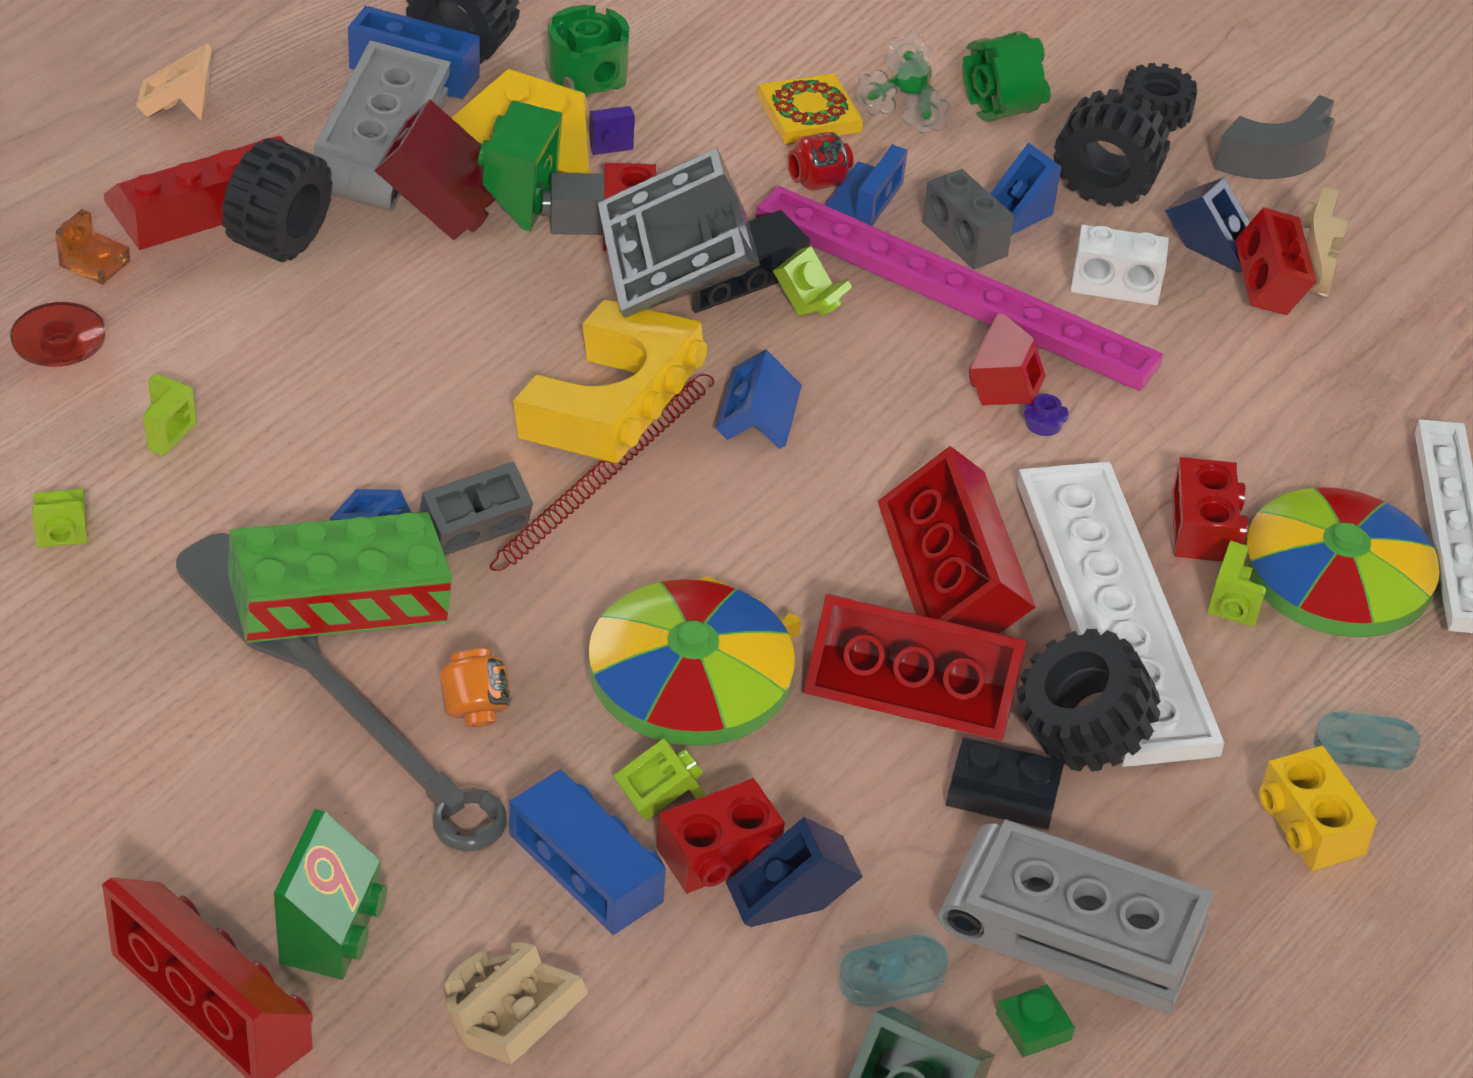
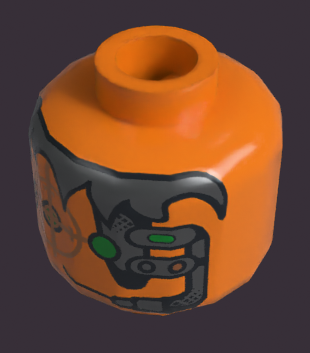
[439,648,512,728]

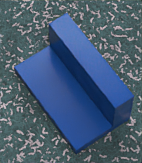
[825,144,908,226]
[715,349,802,449]

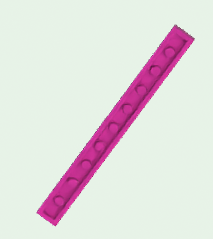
[755,186,1163,391]

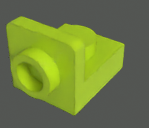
[773,246,852,316]
[143,373,197,456]
[32,488,87,548]
[1207,541,1266,626]
[613,738,706,821]

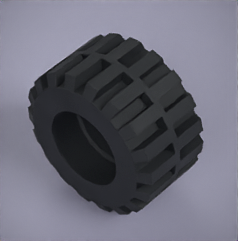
[406,0,520,64]
[1053,89,1170,207]
[222,138,332,262]
[1017,629,1161,772]

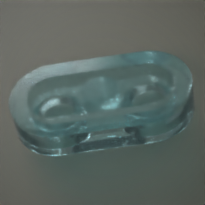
[1314,712,1420,770]
[839,935,948,1007]

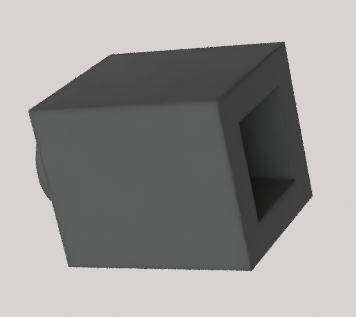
[542,173,604,235]

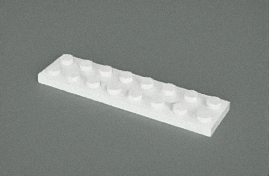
[1017,461,1225,767]

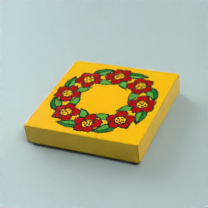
[757,73,863,144]

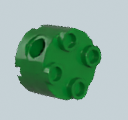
[546,5,630,98]
[962,31,1051,122]

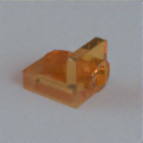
[55,209,131,285]

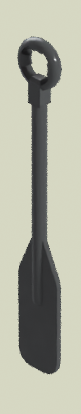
[176,533,507,852]

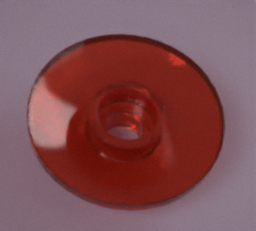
[10,302,106,367]

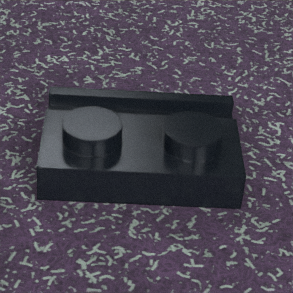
[945,737,1065,830]

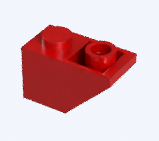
[969,314,1046,405]

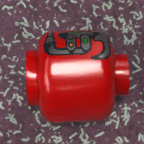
[787,132,854,191]

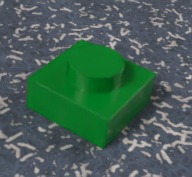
[996,984,1075,1057]

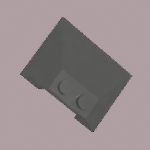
[598,148,760,318]

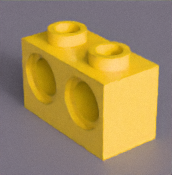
[1259,745,1377,872]

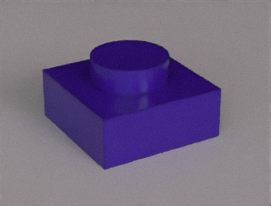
[589,106,635,155]

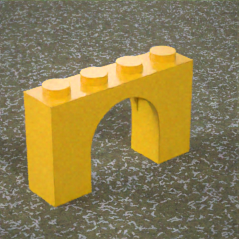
[513,299,707,464]

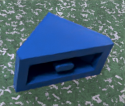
[990,142,1061,235]

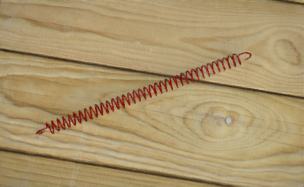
[490,374,714,571]

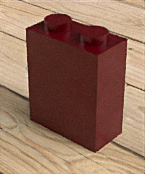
[374,99,496,241]

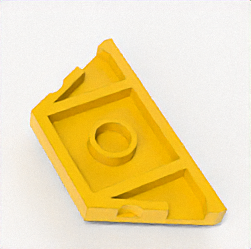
[451,69,591,173]

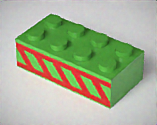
[228,512,452,643]

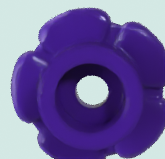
[1024,394,1069,436]

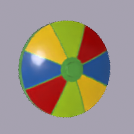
[1244,487,1440,637]
[588,579,795,746]

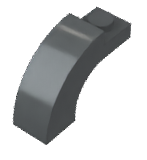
[1214,95,1335,179]

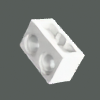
[1071,224,1169,306]

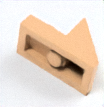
[136,43,212,120]

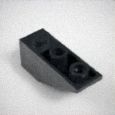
[692,210,810,313]

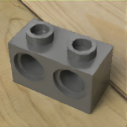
[922,169,1015,270]
[419,461,533,556]

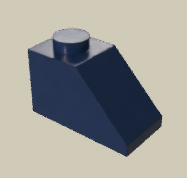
[1165,177,1250,273]
[726,817,863,927]

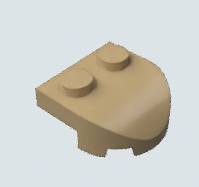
[1302,187,1349,297]
[444,942,588,1065]

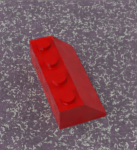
[103,135,286,250]
[878,446,1036,634]
[803,594,1028,741]
[102,877,313,1078]

